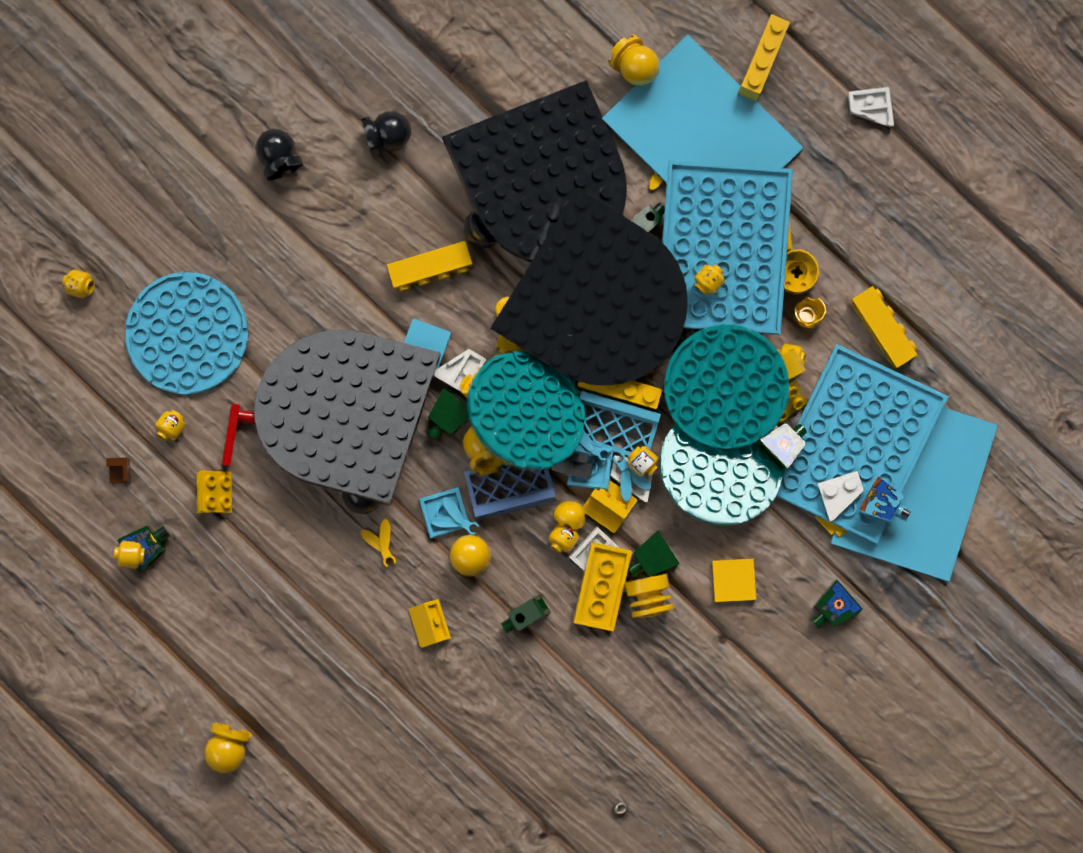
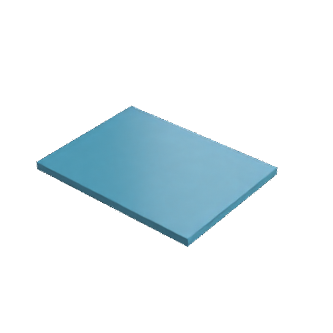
[602,34,803,184]
[662,160,793,335]
[775,344,949,545]
[830,408,998,582]

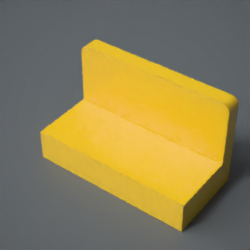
[409,599,451,648]

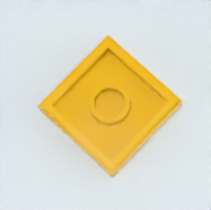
[712,558,756,602]

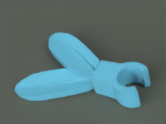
[575,430,611,462]
[613,453,651,501]
[431,497,480,535]

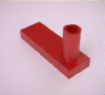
[222,403,255,467]

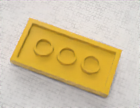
[573,541,632,631]

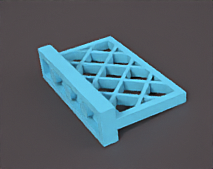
[580,390,661,455]

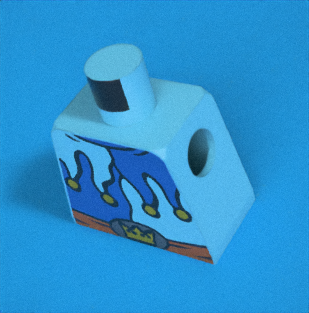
[859,476,912,523]

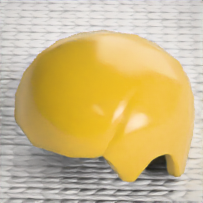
[794,297,826,328]
[553,501,585,530]

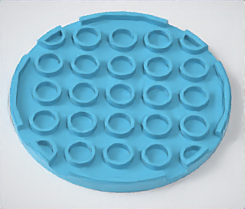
[125,272,248,395]

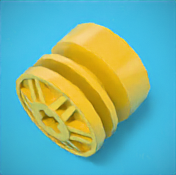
[784,249,819,295]
[625,574,674,618]

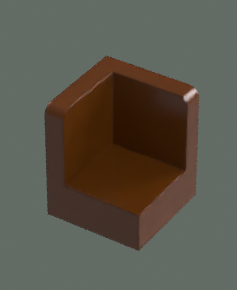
[106,457,131,484]

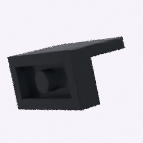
[552,451,596,479]

